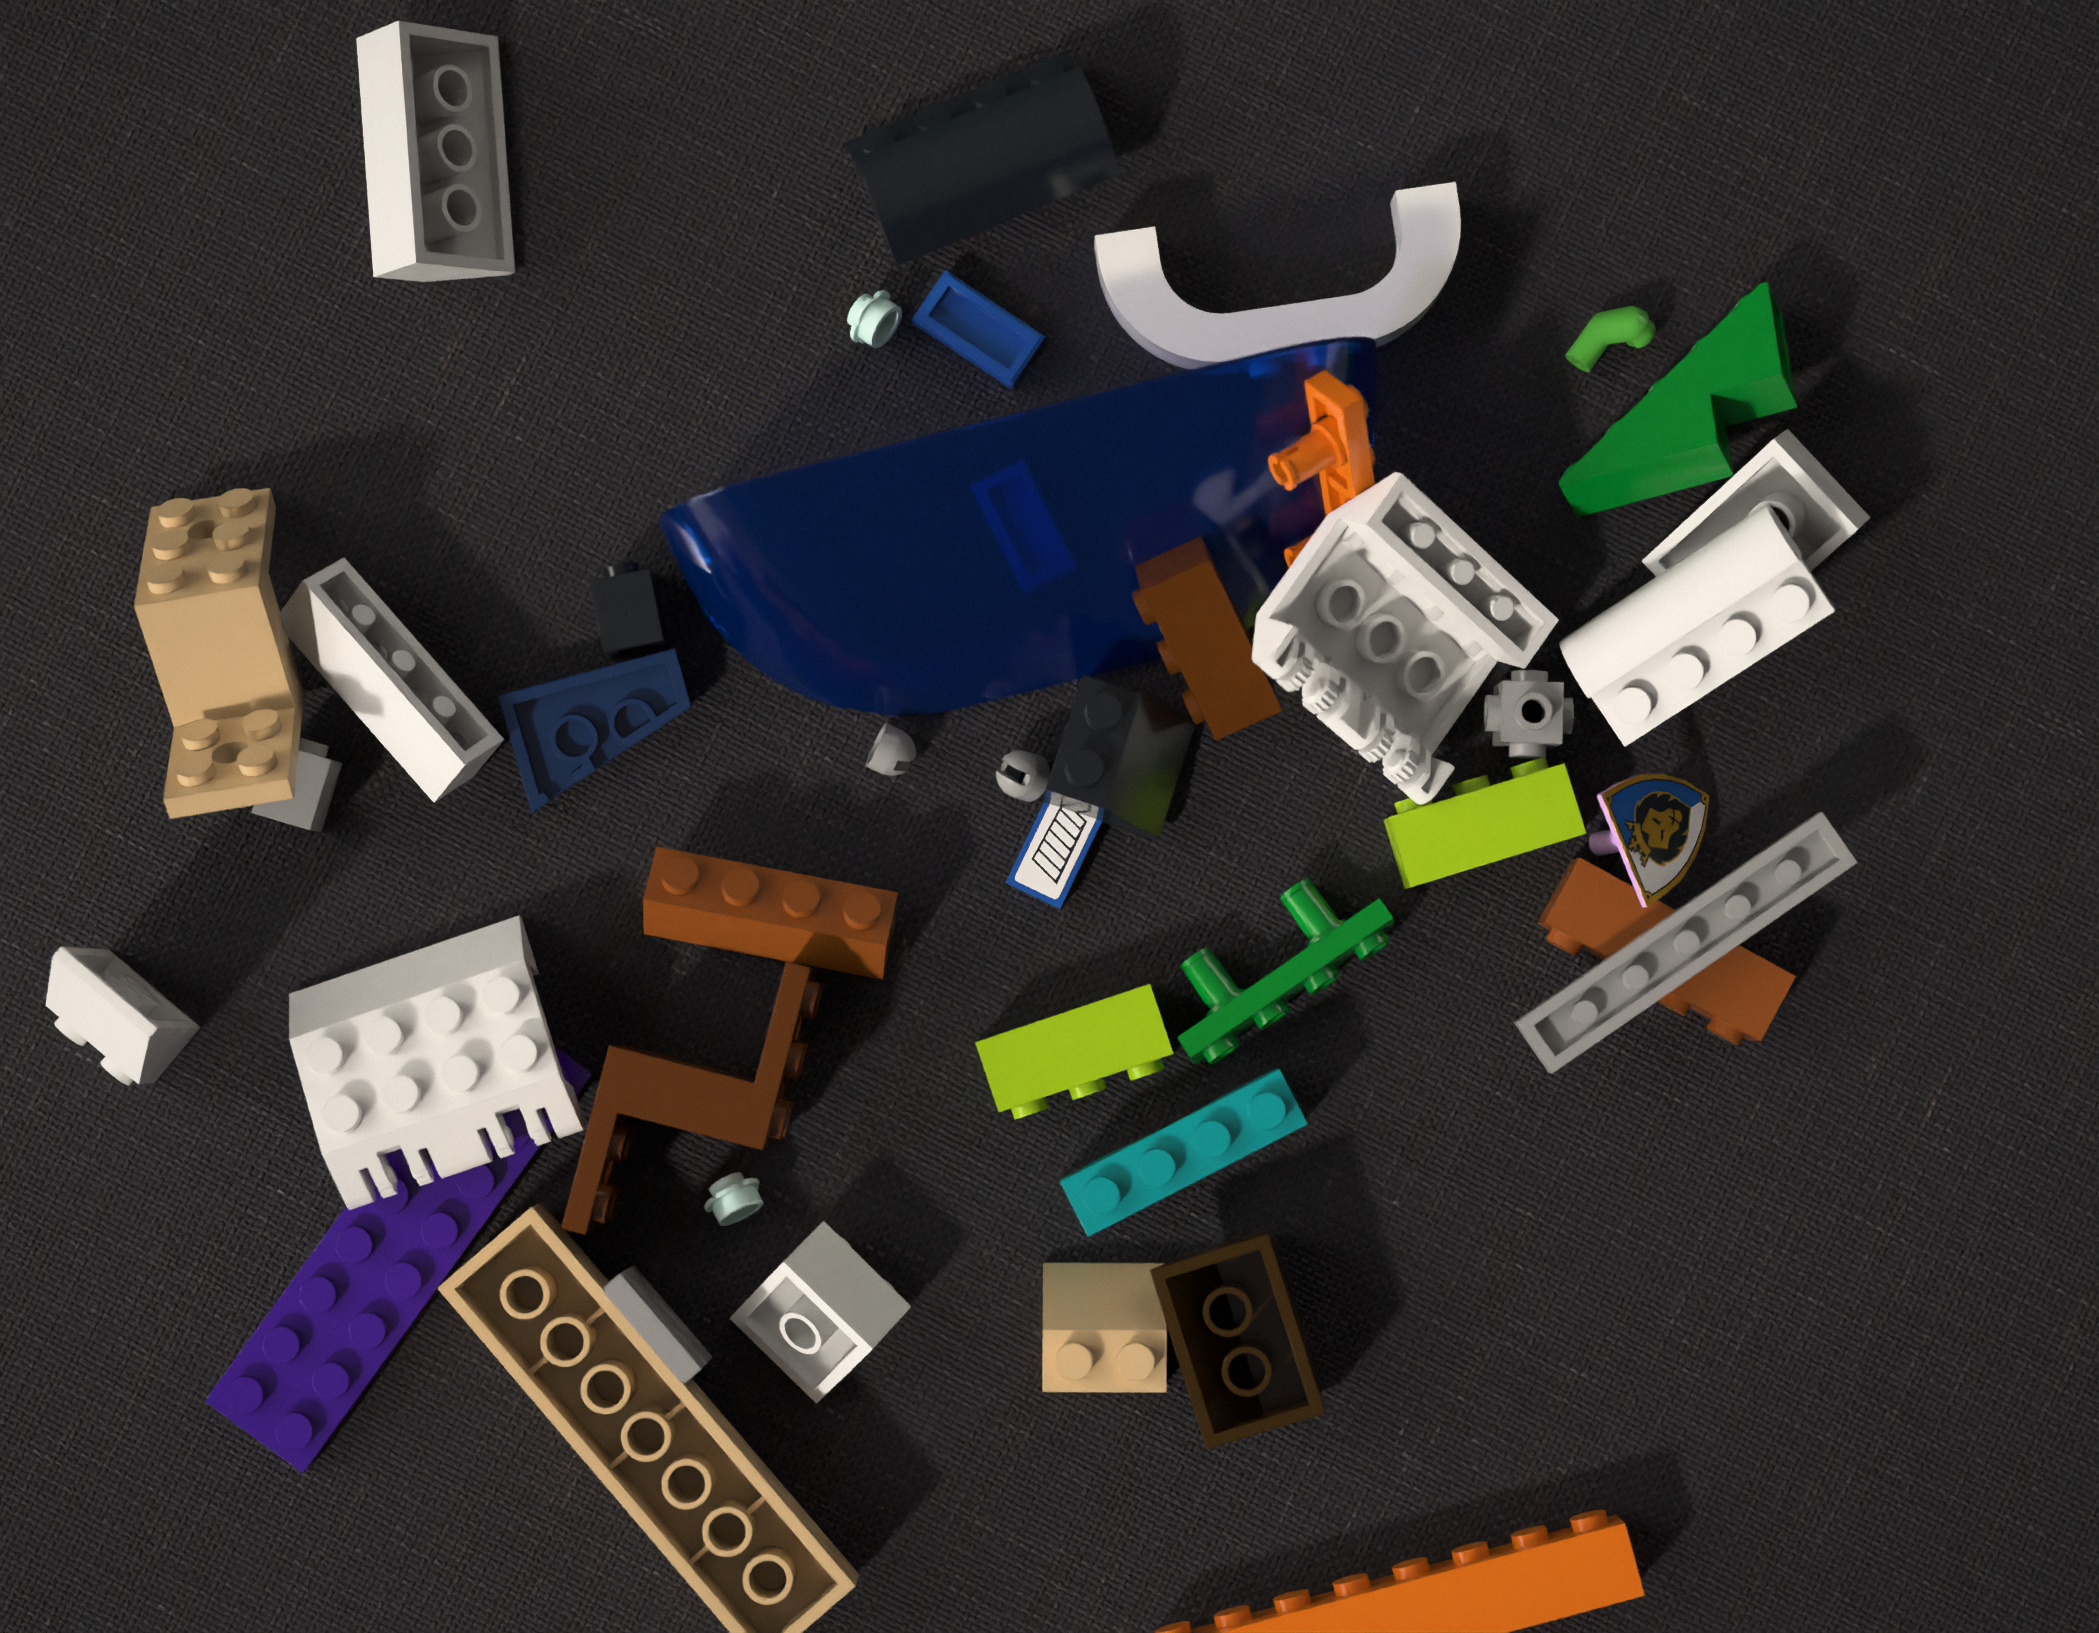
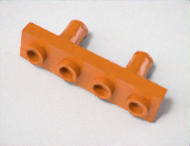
[1268,369,1375,568]

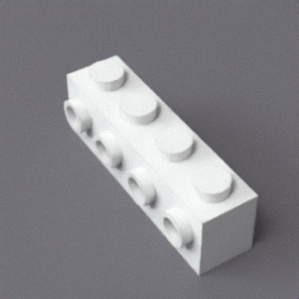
[280,558,504,803]

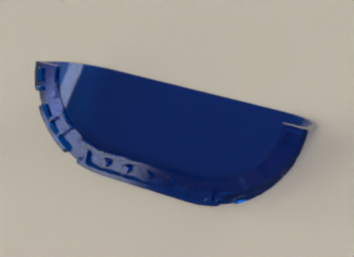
[658,336,1376,717]

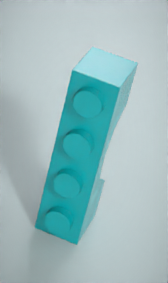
[1059,1068,1308,1237]

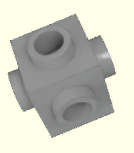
[1484,670,1574,758]

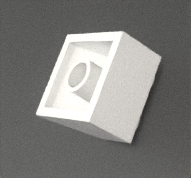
[730,1221,911,1404]

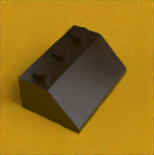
[1150,1228,1326,1450]

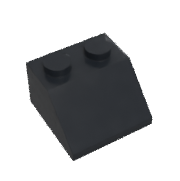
[1042,675,1195,841]

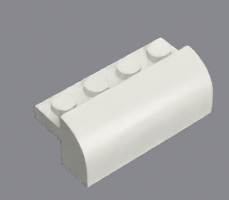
[1559,503,1835,747]

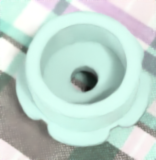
[847,290,902,348]
[704,1172,764,1226]

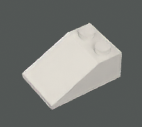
[1642,429,1870,577]
[46,946,201,1085]

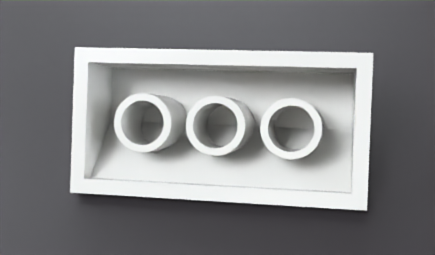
[356,21,515,282]

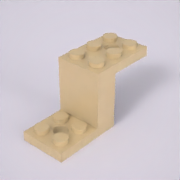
[134,488,305,819]

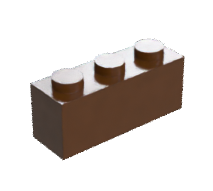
[1131,535,1283,741]

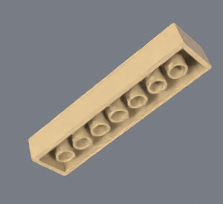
[437,1203,859,1633]

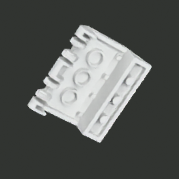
[1252,472,1559,804]
[289,916,585,1210]

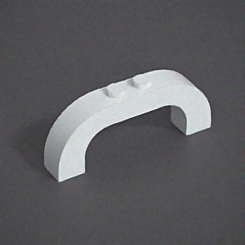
[1094,182,1461,378]

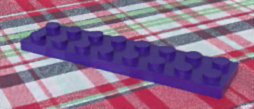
[204,1045,595,1473]

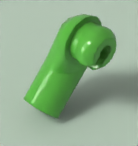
[1565,306,1656,373]

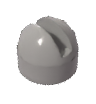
[866,723,917,776]
[996,750,1050,802]

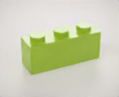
[1384,758,1587,889]
[975,984,1174,1120]

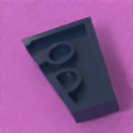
[498,647,692,813]

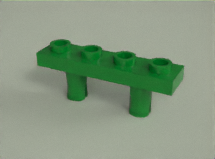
[1177,878,1394,1065]

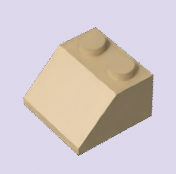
[1042,1262,1167,1392]

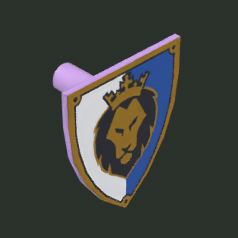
[1589,774,1710,908]

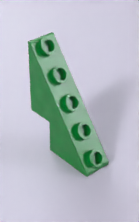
[1559,282,1797,518]

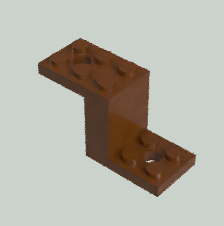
[561,962,825,1234]

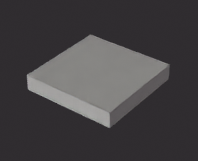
[603,1265,713,1383]

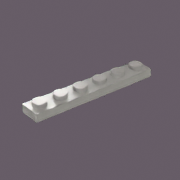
[1514,812,1858,1074]

